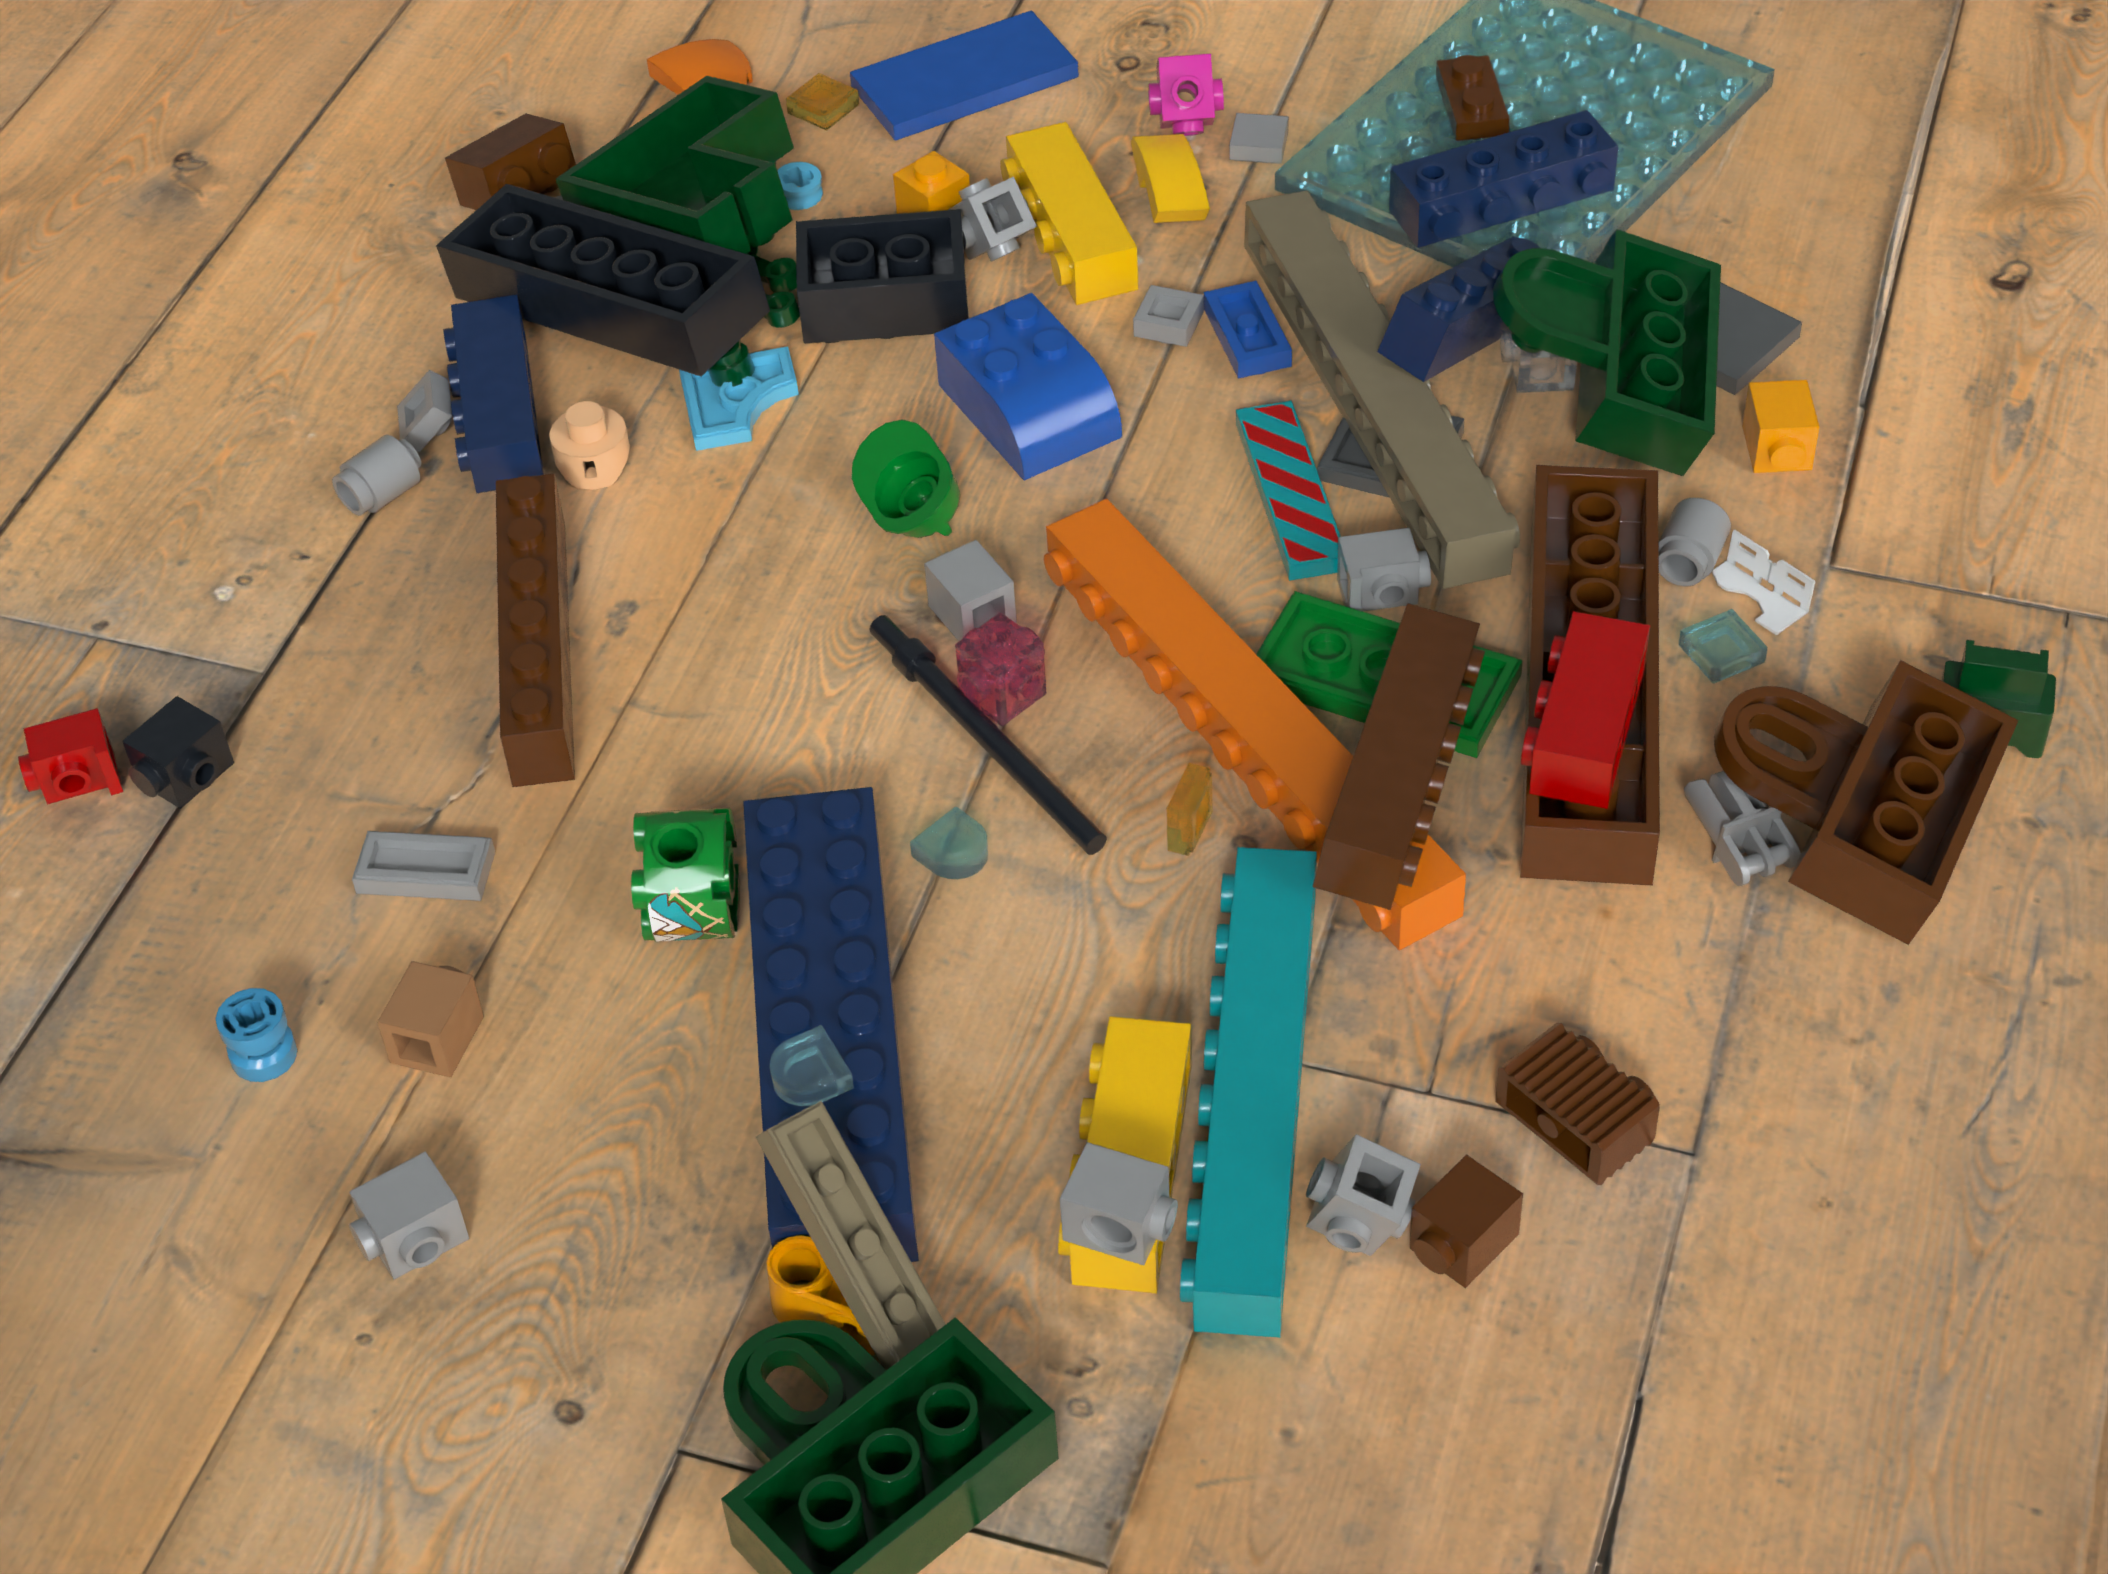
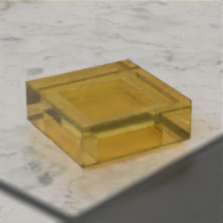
[786,73,859,131]
[1166,763,1213,856]

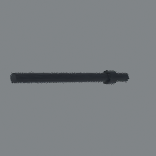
[869,615,1107,855]

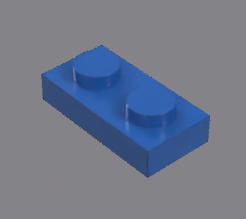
[1204,281,1292,379]

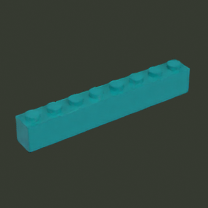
[1180,847,1317,1338]

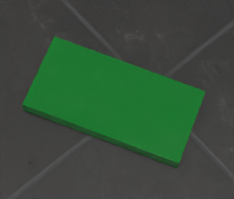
[1256,591,1523,758]

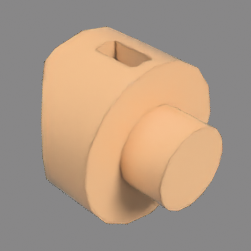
[549,401,630,490]

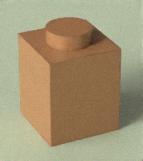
[377,961,484,1078]

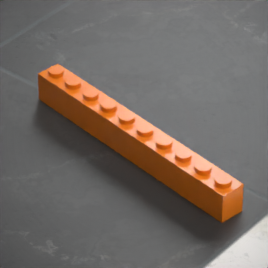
[1044,498,1466,951]

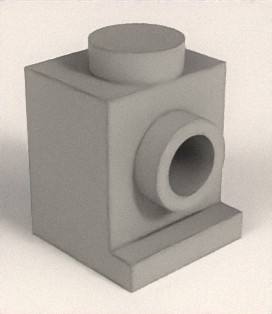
[1337,528,1431,611]

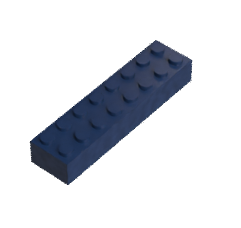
[743,787,919,1262]

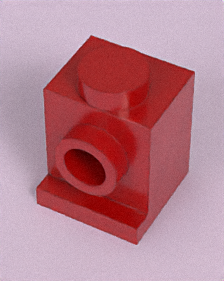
[18,708,123,805]

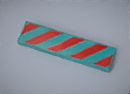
[1236,401,1341,581]

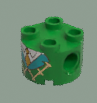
[631,808,740,942]

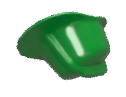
[851,420,960,538]

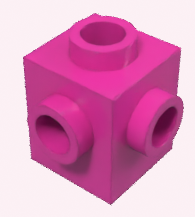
[1148,54,1224,136]

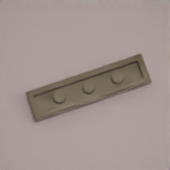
[756,1101,946,1370]

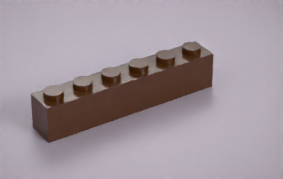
[496,474,575,787]
[1313,603,1485,910]

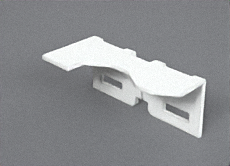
[1712,530,1816,635]

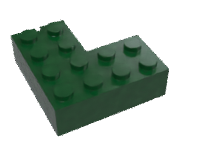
[556,76,794,254]

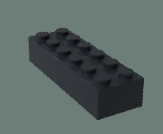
[436,184,770,377]

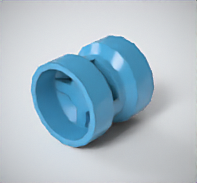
[215,988,298,1082]

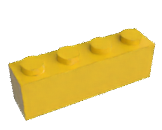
[1000,122,1138,305]
[1058,1016,1192,1294]

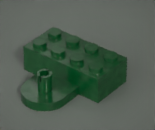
[1493,229,1721,476]

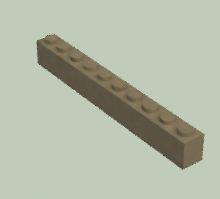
[1244,190,1520,589]

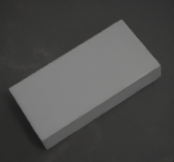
[352,831,495,901]

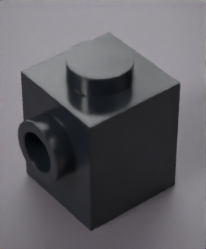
[122,696,234,809]

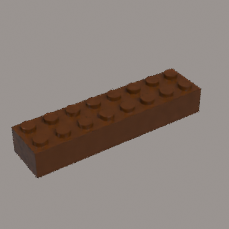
[1520,465,1660,886]

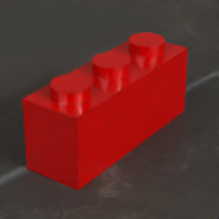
[1521,611,1650,809]

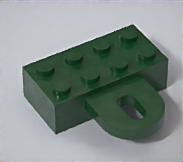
[721,1317,1059,1574]

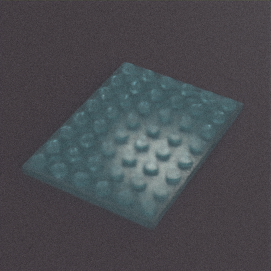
[1275,0,1775,267]

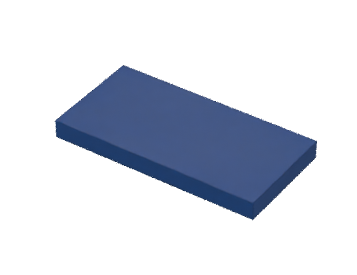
[850,10,1079,140]

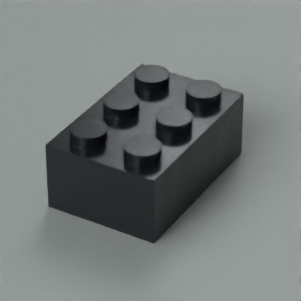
[796,209,969,344]

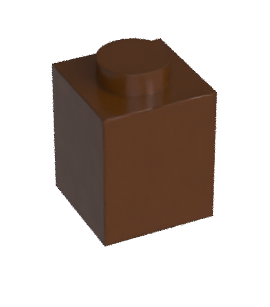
[1410,1154,1523,1288]

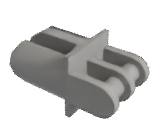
[1684,771,1801,886]

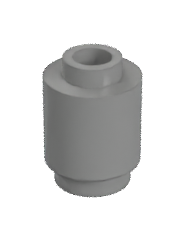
[332,435,421,516]
[1659,498,1731,586]

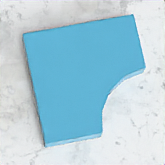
[679,347,799,451]

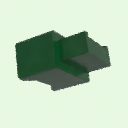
[1941,640,2056,758]

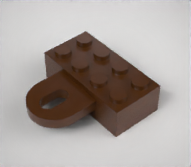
[1714,660,2019,945]

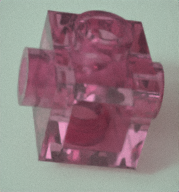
[955,612,1047,726]

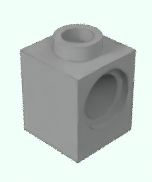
[1060,1142,1178,1266]

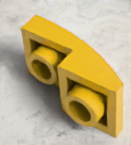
[1131,134,1210,223]

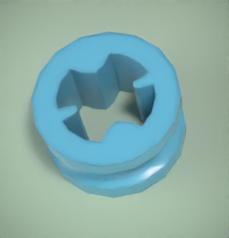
[777,162,823,210]

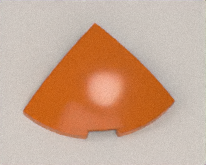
[647,39,753,95]

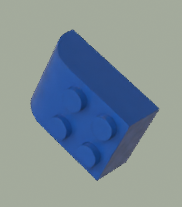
[934,293,1122,481]

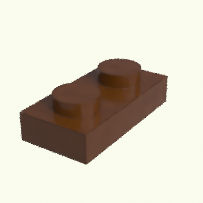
[1436,55,1510,141]

